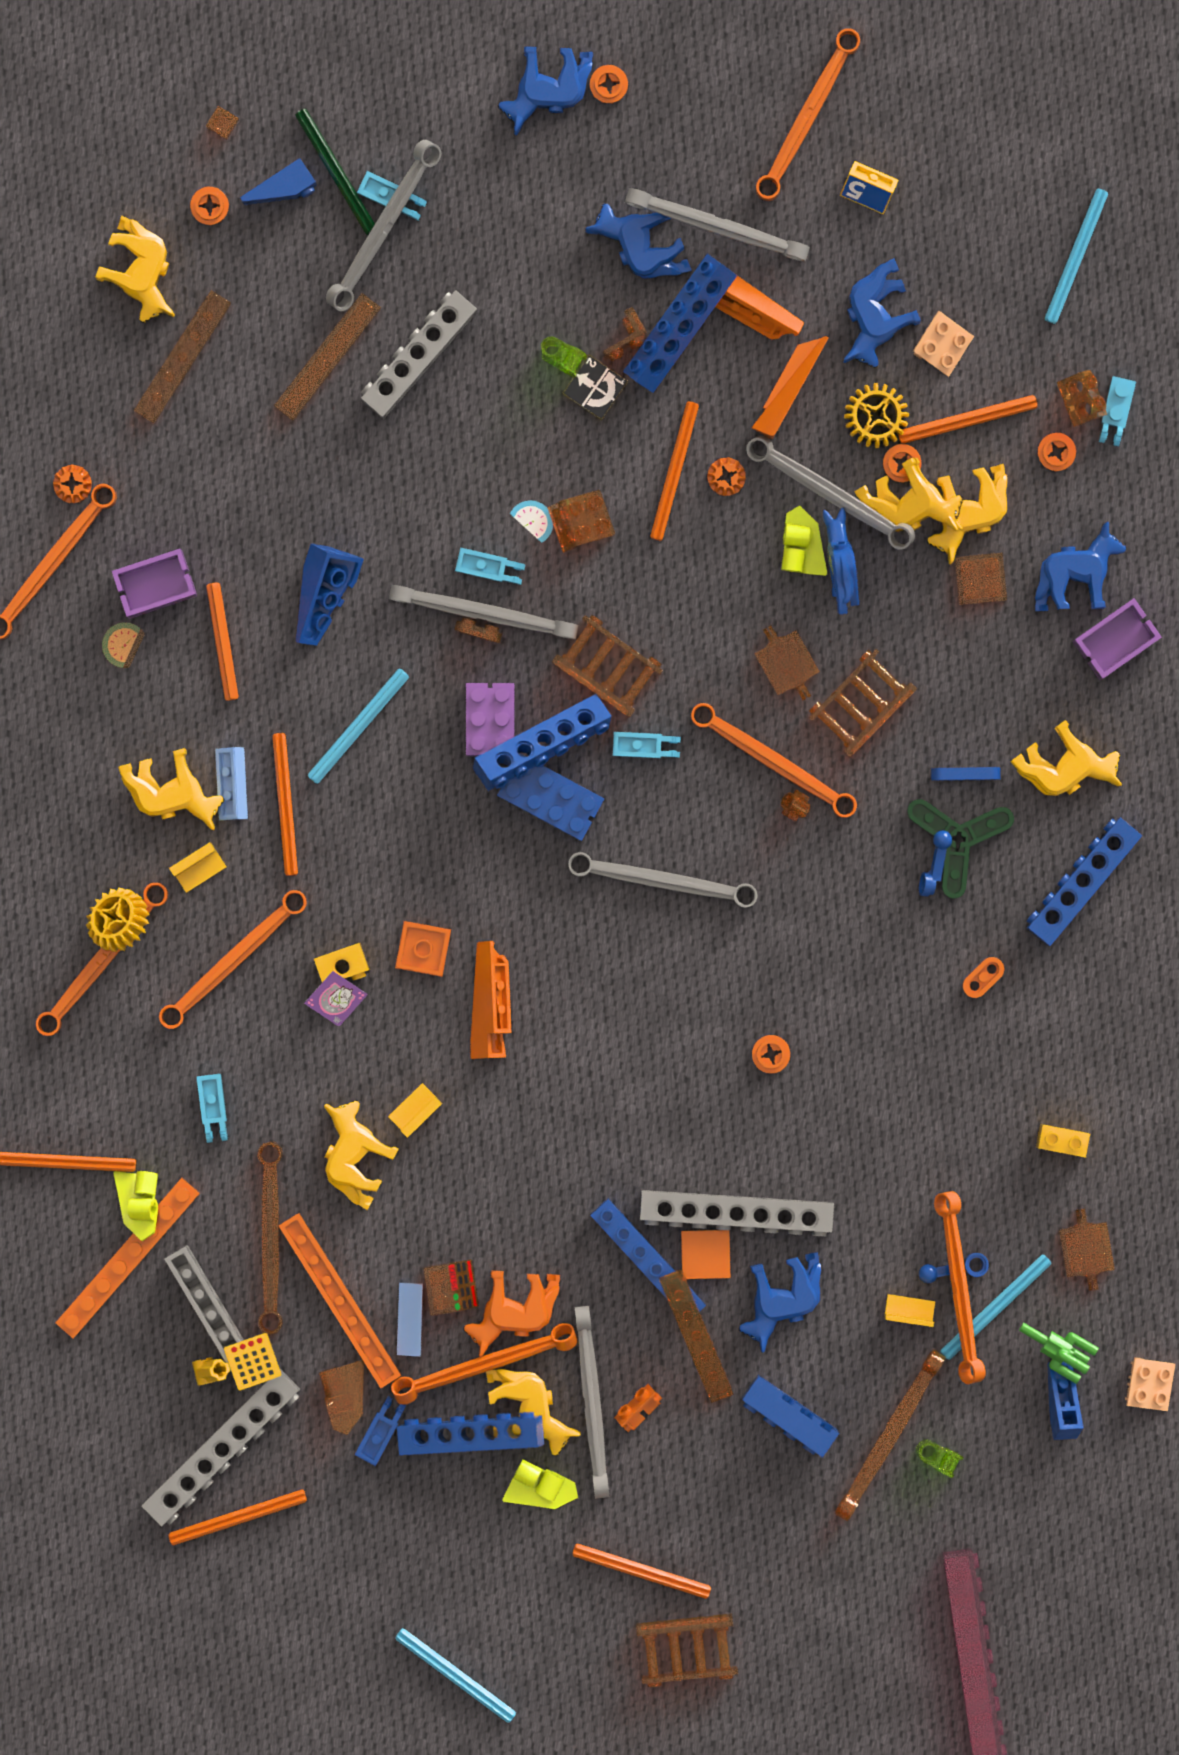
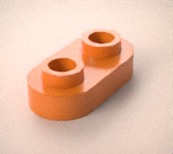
[962,957,1004,998]

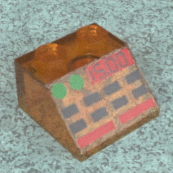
[423,1259,479,1316]

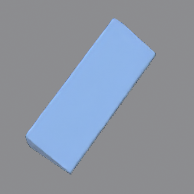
[215,747,248,821]
[397,1283,423,1357]

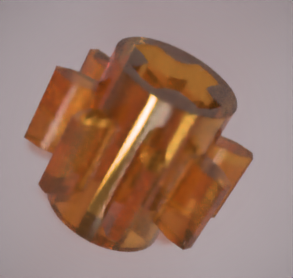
[781,789,810,821]

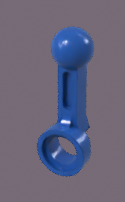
[919,830,952,897]
[919,1253,989,1284]

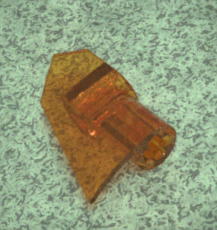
[319,1360,364,1435]

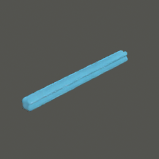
[1045,189,1108,324]
[308,668,409,784]
[941,1255,1051,1360]
[396,1628,516,1723]

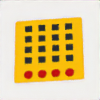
[224,1333,281,1391]

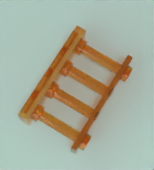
[552,615,663,718]
[808,649,917,758]
[636,1613,738,1687]

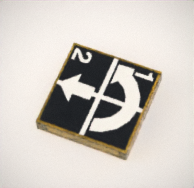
[562,354,629,421]

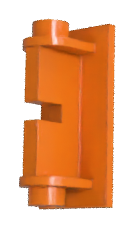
[614,1384,662,1432]

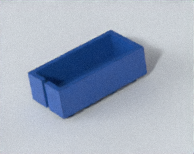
[497,753,604,841]

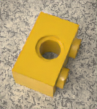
[314,943,370,982]
[1036,1124,1090,1158]

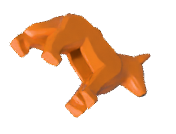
[463,1270,560,1358]

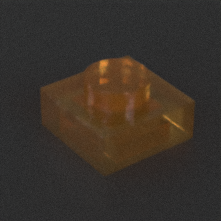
[206,106,239,140]

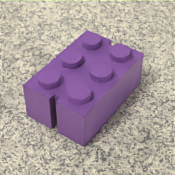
[112,549,197,619]
[1072,598,1162,680]
[466,683,515,756]

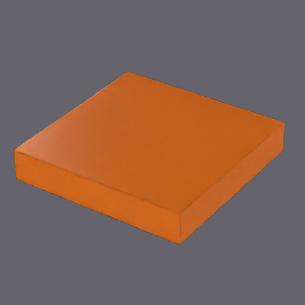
[395,921,451,977]
[681,1230,730,1279]

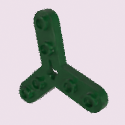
[907,799,1014,899]

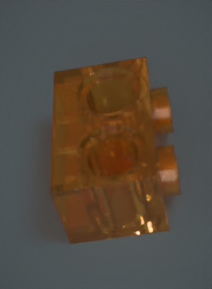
[1057,370,1108,427]

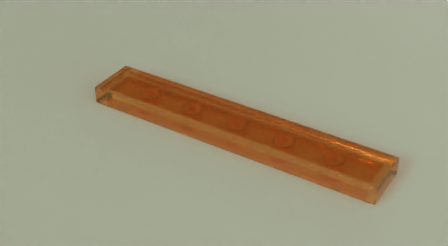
[134,290,232,424]
[274,293,381,421]
[659,1269,734,1403]

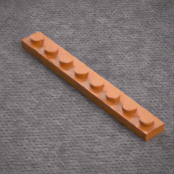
[55,1178,200,1338]
[279,1213,401,1388]

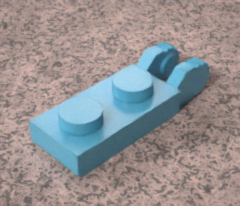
[357,171,427,220]
[1099,376,1136,446]
[455,548,525,585]
[613,732,681,758]
[197,1073,228,1143]

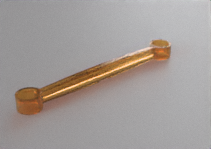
[258,1142,283,1335]
[835,1349,946,1521]

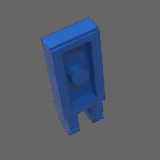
[355,1396,406,1466]

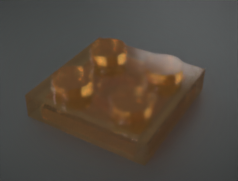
[954,553,1007,605]

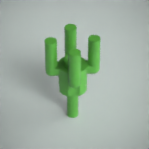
[1019,1322,1099,1384]

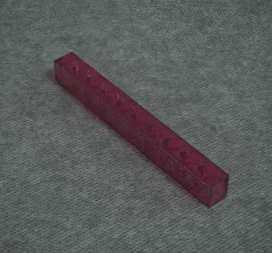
[942,1548,1007,1755]

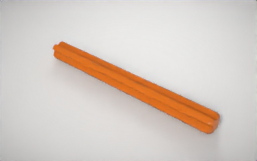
[898,395,1037,444]
[650,401,699,541]
[272,733,298,876]
[0,1152,136,1172]
[168,1490,307,1545]
[572,1544,711,1599]

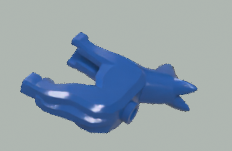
[498,47,593,135]
[585,203,692,279]
[843,259,921,368]
[823,508,859,614]
[1035,521,1127,611]
[739,1252,821,1353]

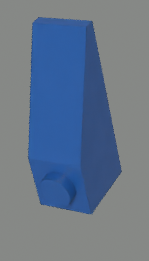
[240,158,317,205]
[1047,1362,1083,1440]

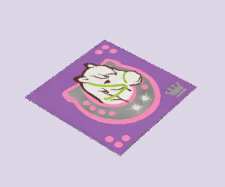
[304,971,368,1026]

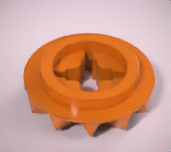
[590,65,628,104]
[190,187,229,226]
[1037,433,1076,472]
[883,444,921,483]
[707,457,746,496]
[53,465,92,503]
[752,1035,790,1073]

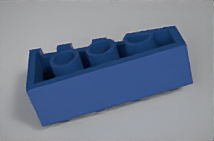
[742,1375,839,1457]

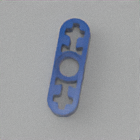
[931,767,1001,781]

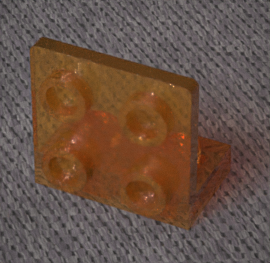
[602,307,647,362]
[547,490,615,553]

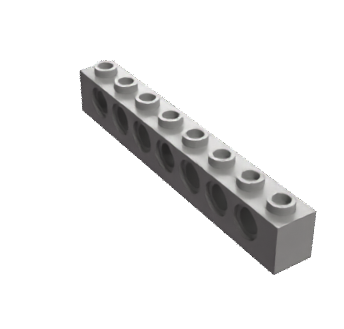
[640,1190,834,1236]
[142,1369,300,1527]

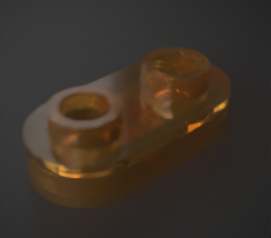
[454,618,502,644]

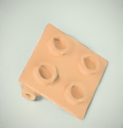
[913,311,974,377]
[1125,1357,1175,1411]

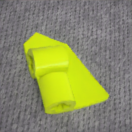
[781,506,828,576]
[113,1171,158,1241]
[503,1459,578,1509]

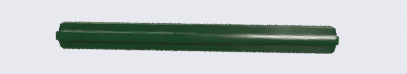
[295,108,375,235]

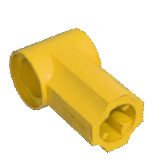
[192,1357,230,1386]

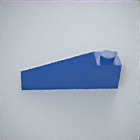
[296,544,364,646]

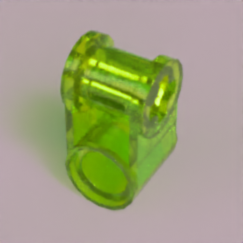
[541,336,588,377]
[916,1439,964,1478]

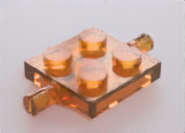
[754,625,820,701]
[1059,1208,1115,1291]

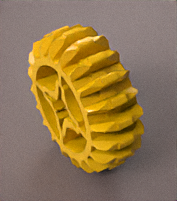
[844,383,909,448]
[86,887,150,952]

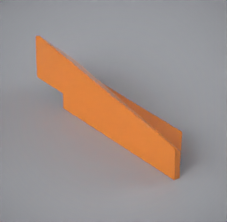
[715,276,804,340]
[752,336,829,440]
[471,941,511,1059]

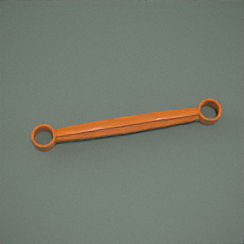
[756,28,860,201]
[0,484,117,640]
[691,703,857,818]
[36,882,168,1036]
[159,890,307,1029]
[934,1191,986,1384]
[391,1323,578,1405]

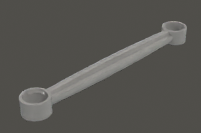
[326,140,441,311]
[624,188,810,262]
[746,435,915,549]
[388,585,579,640]
[568,852,758,908]
[575,1306,609,1499]

